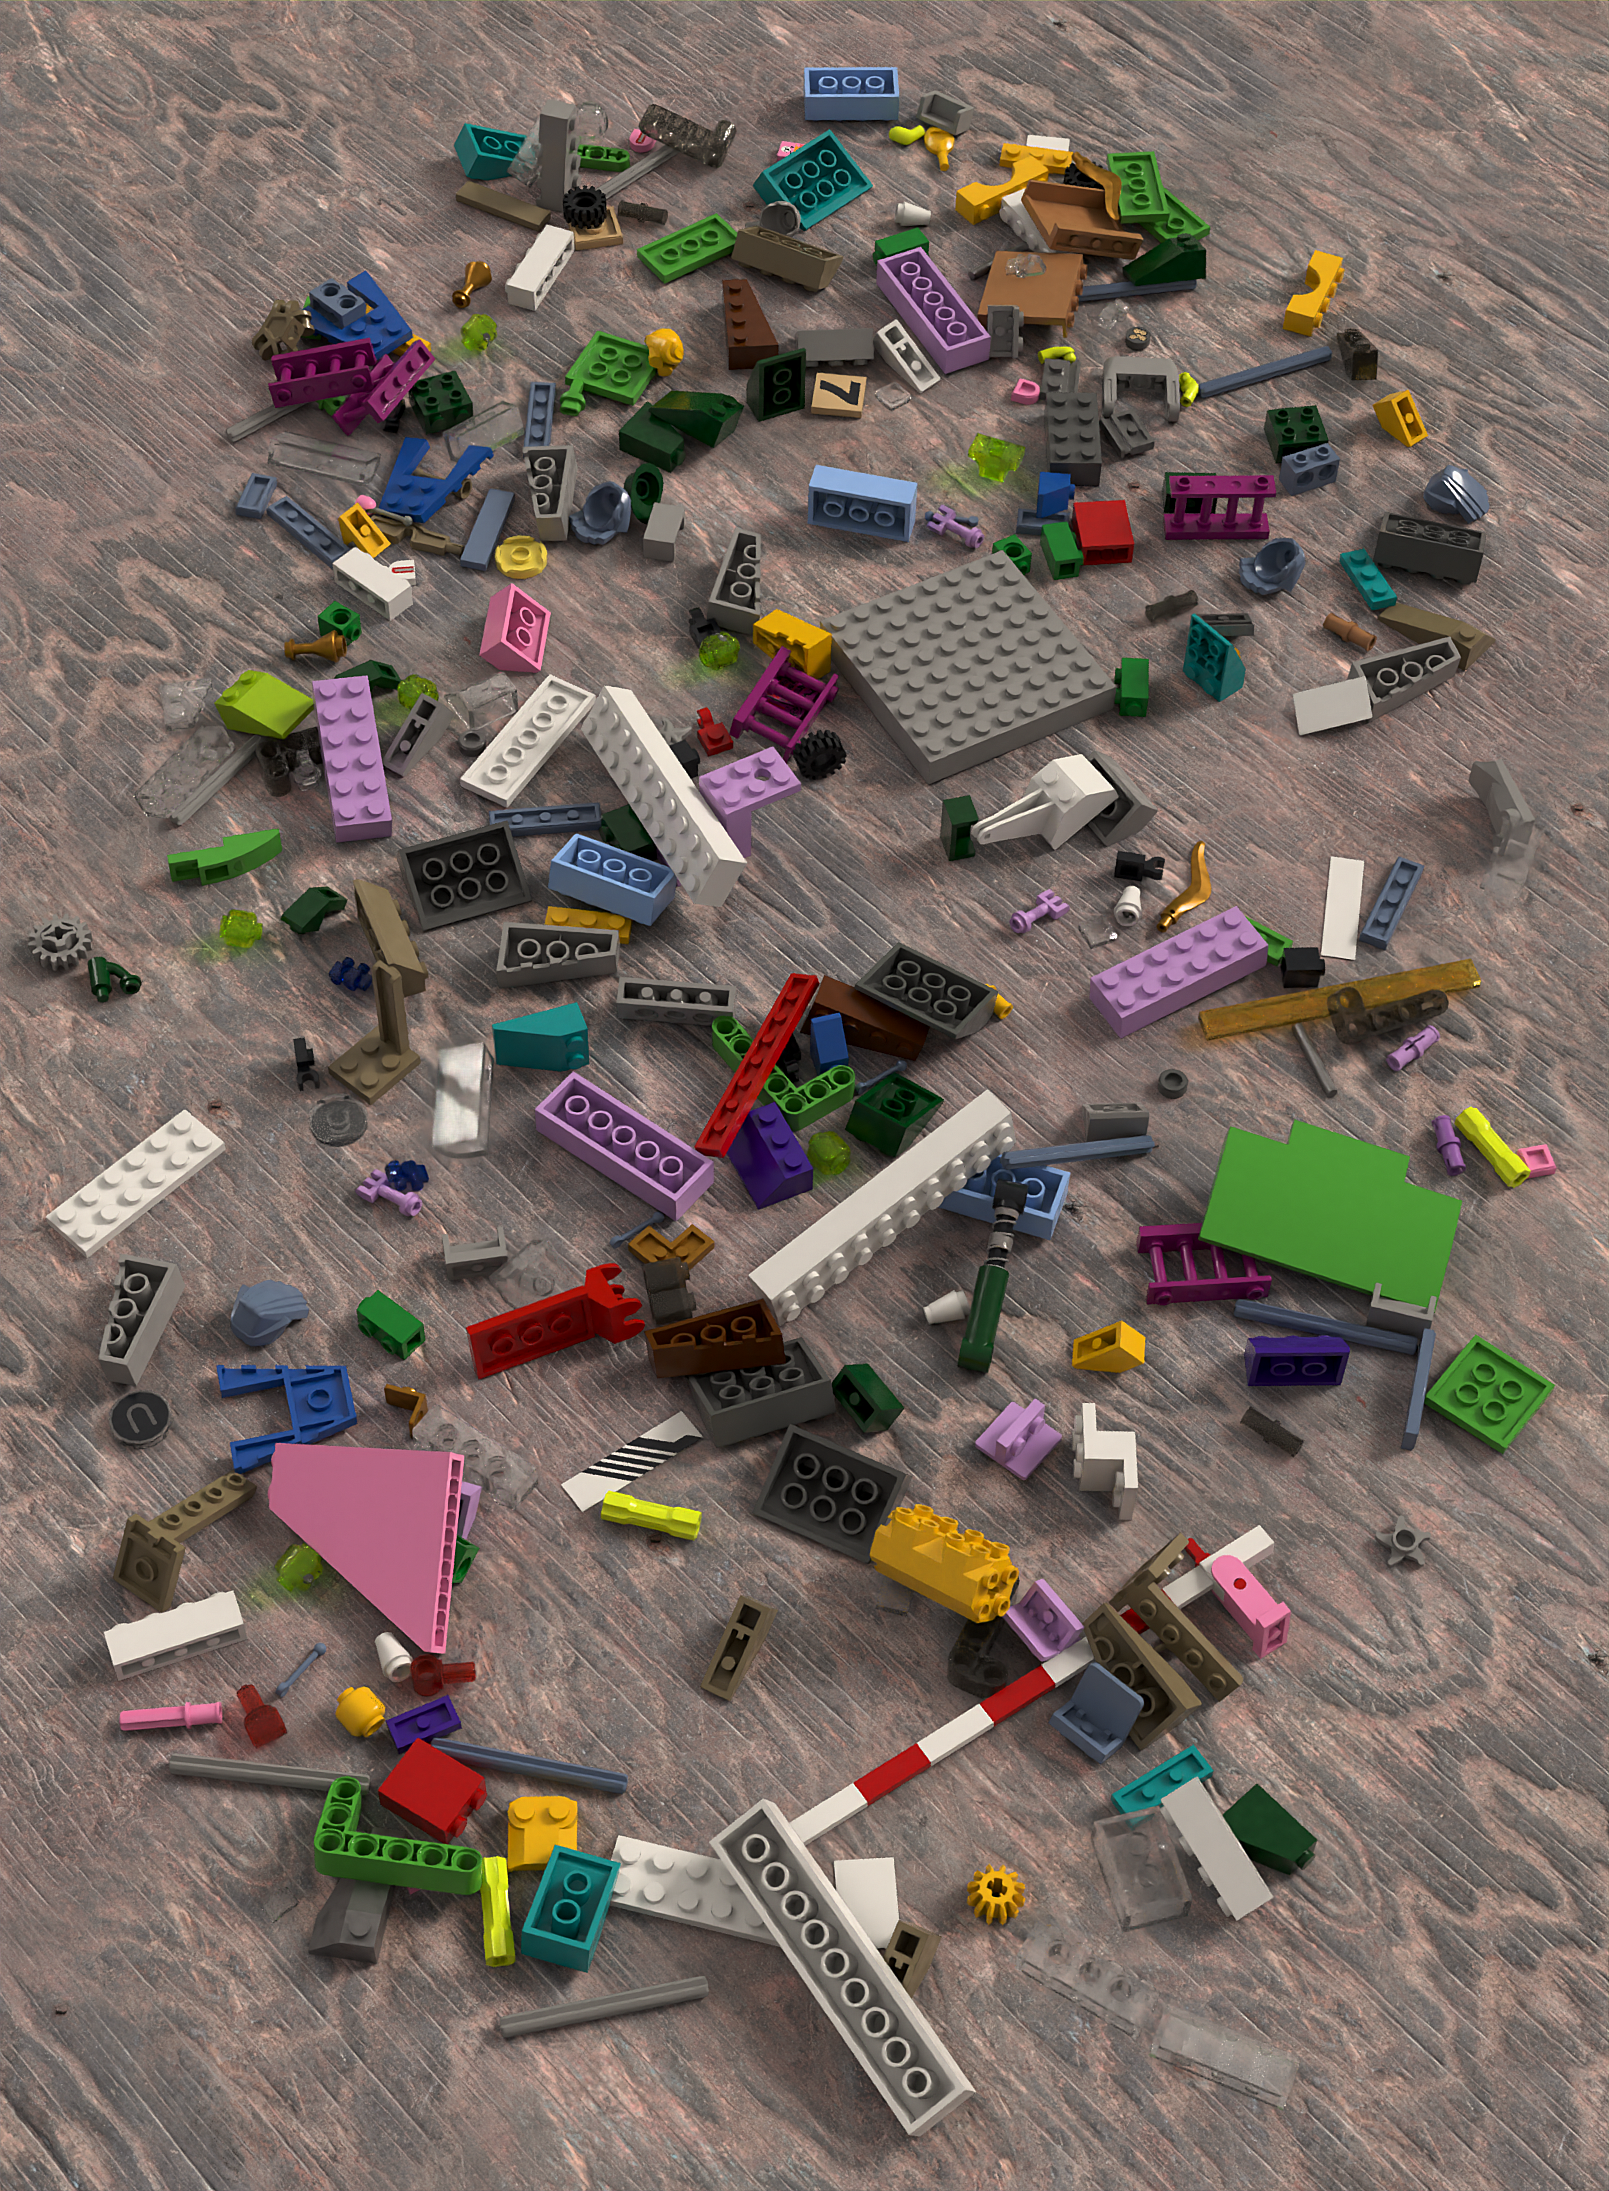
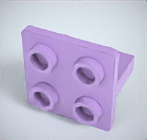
[975,1399,1062,1480]
[1002,1579,1085,1662]

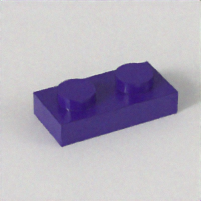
[386,1695,462,1754]

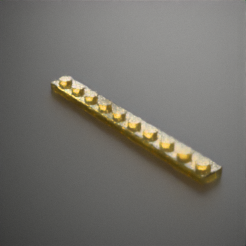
[1198,959,1481,1041]

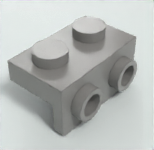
[987,305,1024,358]

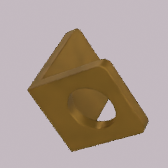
[384,1384,428,1439]

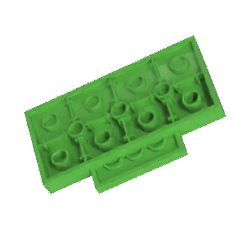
[1198,1120,1462,1312]

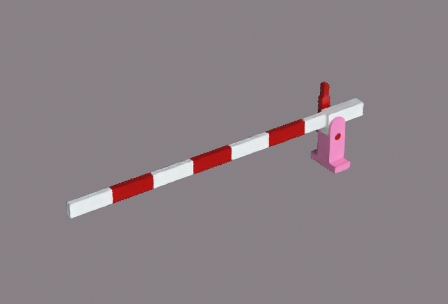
[789,1525,1291,1846]

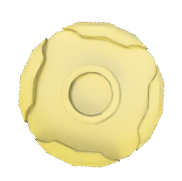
[495,535,547,579]

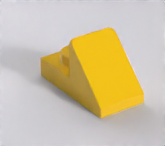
[338,502,391,558]

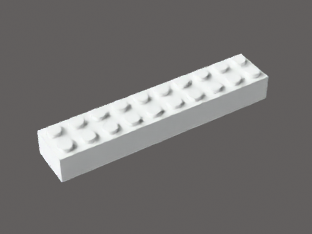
[581,685,747,907]
[748,1089,1016,1326]
[709,1799,976,2137]

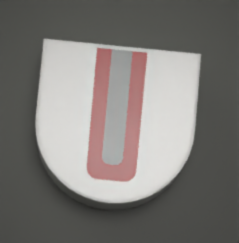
[389,560,416,585]

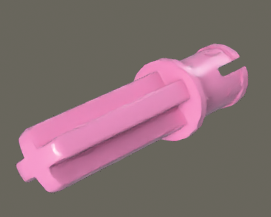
[119,1702,222,1731]

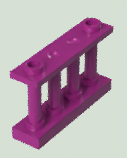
[268,338,376,408]
[331,339,435,436]
[1163,475,1276,540]
[729,646,839,764]
[1136,1223,1272,1306]

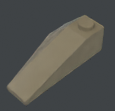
[1377,603,1495,671]
[1082,1602,1202,1750]

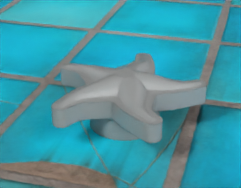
[658,718,692,746]
[1374,1515,1431,1568]

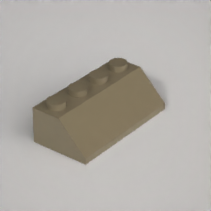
[731,226,844,292]
[352,879,429,997]

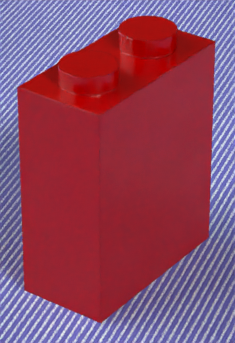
[1071,500,1134,566]
[378,1737,487,1845]

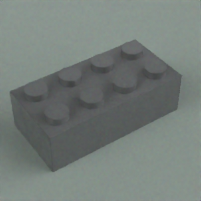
[1044,392,1102,486]

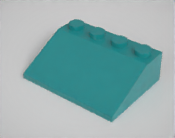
[752,129,873,231]

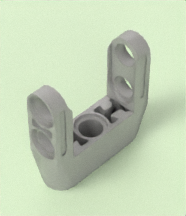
[1102,356,1180,422]

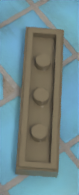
[456,180,551,232]

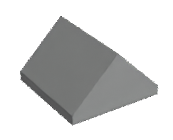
[1082,1102,1149,1142]

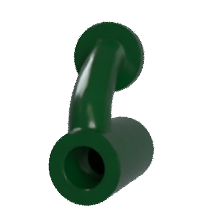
[87,957,142,1003]

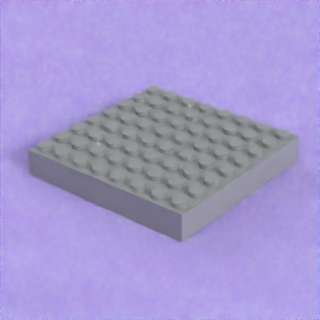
[820,550,1117,785]

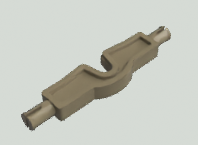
[371,515,465,556]

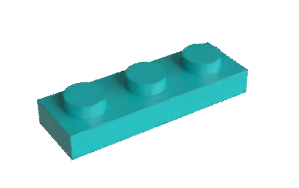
[1339,548,1397,610]
[1111,1744,1214,1827]

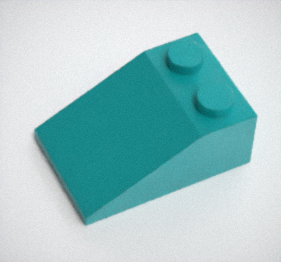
[453,123,541,181]
[492,1002,589,1072]
[521,1845,621,1973]

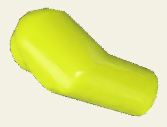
[889,125,925,145]
[1038,347,1076,364]
[1179,372,1199,407]

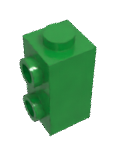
[873,227,929,266]
[1040,521,1084,580]
[1114,657,1149,717]
[356,1290,426,1360]

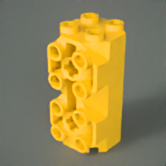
[869,1504,1019,1623]

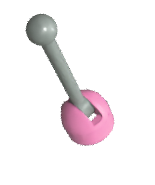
[355,495,413,526]

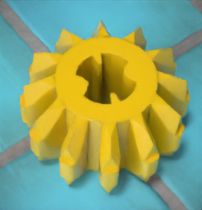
[967,1864,1025,1925]

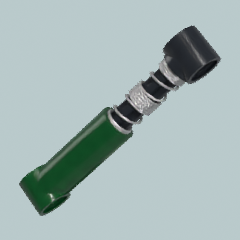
[957,1179,1029,1373]

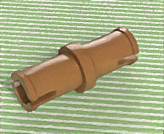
[1323,613,1377,651]

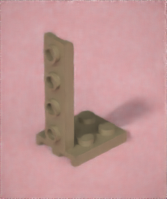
[328,960,421,1105]
[113,1470,257,1613]
[1108,1532,1243,1702]

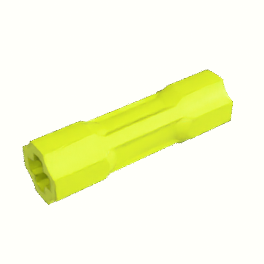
[1454,1106,1531,1188]
[601,1490,702,1541]
[479,1856,516,1967]

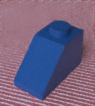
[1036,472,1075,518]
[810,1013,849,1076]

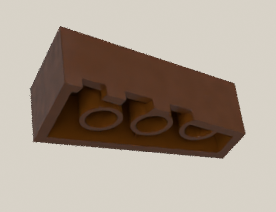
[722,279,779,370]
[800,975,930,1061]
[644,1298,786,1379]

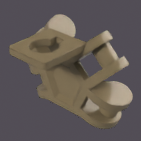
[251,299,315,361]

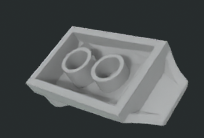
[1468,759,1535,859]

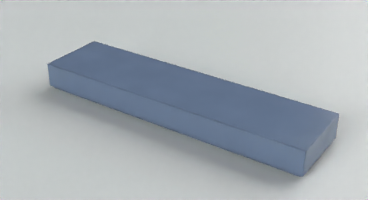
[523,382,556,459]
[460,488,515,571]
[266,496,351,569]
[489,802,601,837]
[1359,856,1425,950]
[1401,1328,1436,1451]

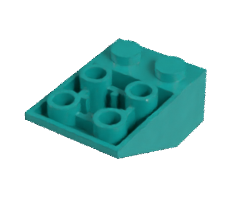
[1183,613,1246,702]

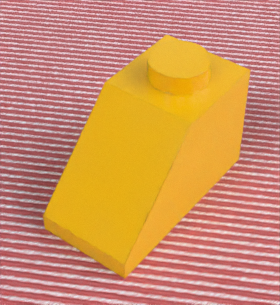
[1372,389,1428,447]
[1072,1320,1145,1373]

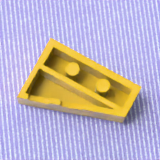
[753,609,832,680]

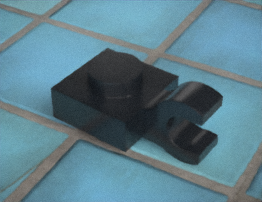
[689,607,725,652]
[1114,851,1165,882]
[776,1033,801,1083]
[293,1037,320,1091]

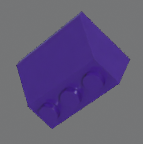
[726,1102,814,1210]
[1244,1335,1350,1386]

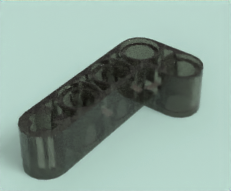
[639,104,737,168]
[256,727,323,797]
[1327,986,1449,1045]
[947,1576,1020,1700]

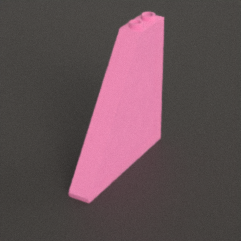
[268,1443,464,1654]

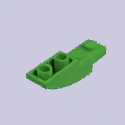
[167,828,282,886]

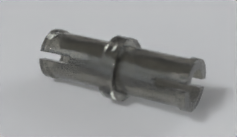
[618,201,668,225]
[1145,590,1198,622]
[1240,1406,1305,1458]

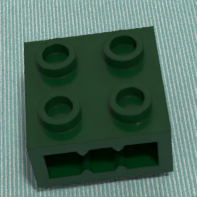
[408,371,474,435]
[1264,405,1329,464]

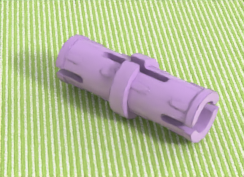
[1386,1025,1440,1071]

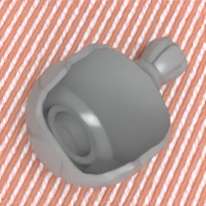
[745,201,801,237]

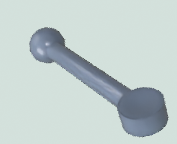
[924,511,979,527]
[854,1060,907,1094]
[610,1211,664,1249]
[275,1643,327,1697]

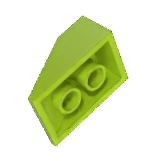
[214,670,314,739]

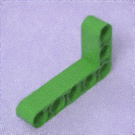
[712,1016,855,1132]
[314,1776,482,1895]

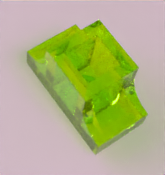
[968,433,1026,483]

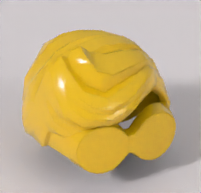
[644,328,684,377]

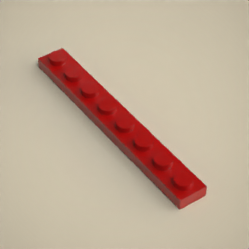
[694,973,820,1158]

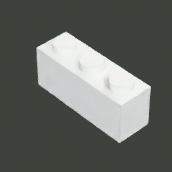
[332,547,413,621]

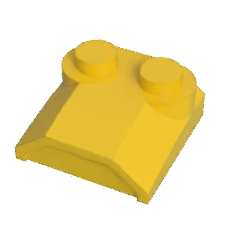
[507,1796,578,1872]

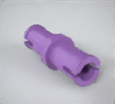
[1431,1115,1466,1176]

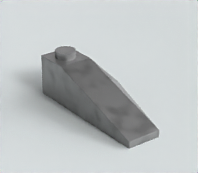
[308,1827,407,1964]

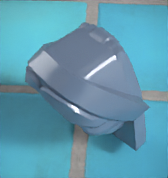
[1423,465,1490,524]
[569,481,631,545]
[1239,538,1306,595]
[230,1279,309,1346]

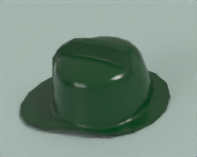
[623,463,664,524]

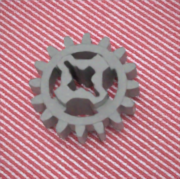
[28,913,93,971]

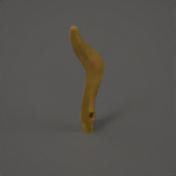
[1071,152,1122,221]
[1156,841,1212,933]

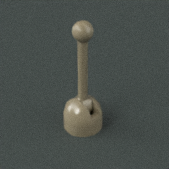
[414,468,472,499]

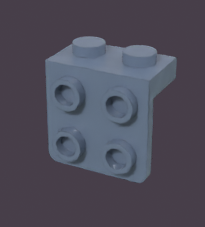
[1048,1662,1144,1765]

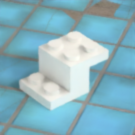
[1072,1403,1138,1520]

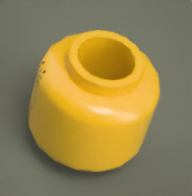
[335,1686,385,1738]

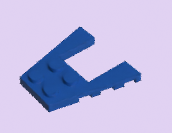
[302,270,413,361]
[379,437,494,523]
[216,1365,358,1474]

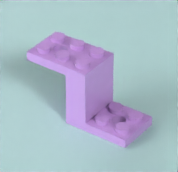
[656,746,801,887]

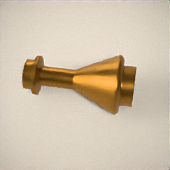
[452,261,492,308]
[284,630,347,663]

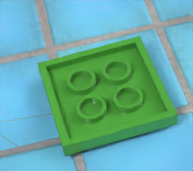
[565,330,657,406]
[1424,1334,1555,1454]

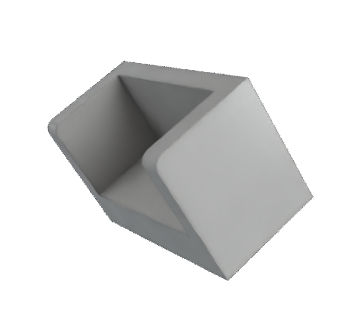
[916,90,975,135]
[643,502,685,562]
[442,1226,509,1281]
[1365,1283,1437,1339]

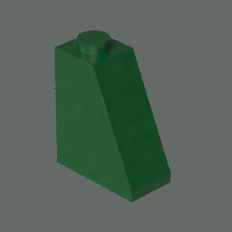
[619,402,686,473]
[1222,1783,1317,1876]

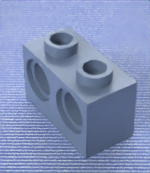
[309,278,366,329]
[1279,443,1340,496]

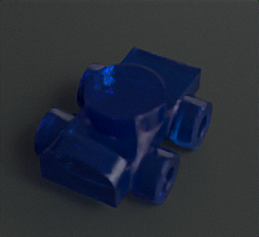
[328,957,372,991]
[384,1160,429,1191]

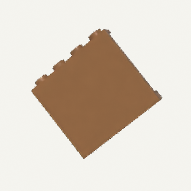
[1021,179,1144,260]
[977,251,1087,338]

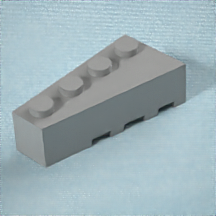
[536,99,581,213]
[522,445,578,541]
[706,527,761,636]
[1347,637,1461,723]
[496,922,620,989]
[98,1253,186,1386]

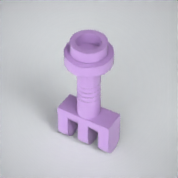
[926,505,984,548]
[1009,889,1070,933]
[355,1169,422,1216]

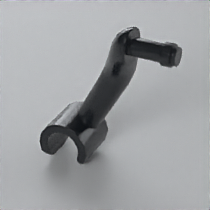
[383,398,406,433]

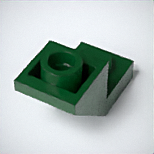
[334,660,402,692]
[280,886,348,934]

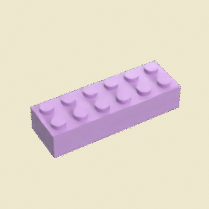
[876,247,991,374]
[312,675,392,843]
[1089,906,1269,1039]
[535,1071,714,1221]

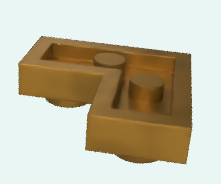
[628,1224,714,1286]

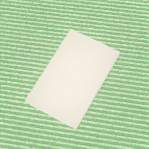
[1293,676,1373,735]
[834,1857,899,1949]

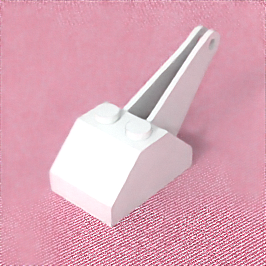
[971,754,1119,850]

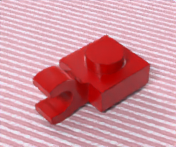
[697,707,734,757]

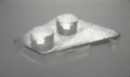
[159,677,213,732]

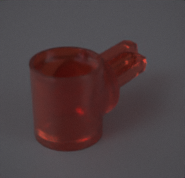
[410,1654,476,1697]
[236,1684,287,1749]

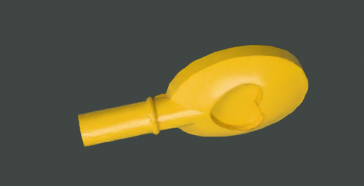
[924,126,954,171]

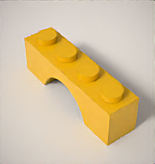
[955,155,1049,225]
[1283,250,1345,337]

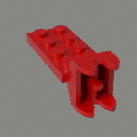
[466,1263,645,1379]

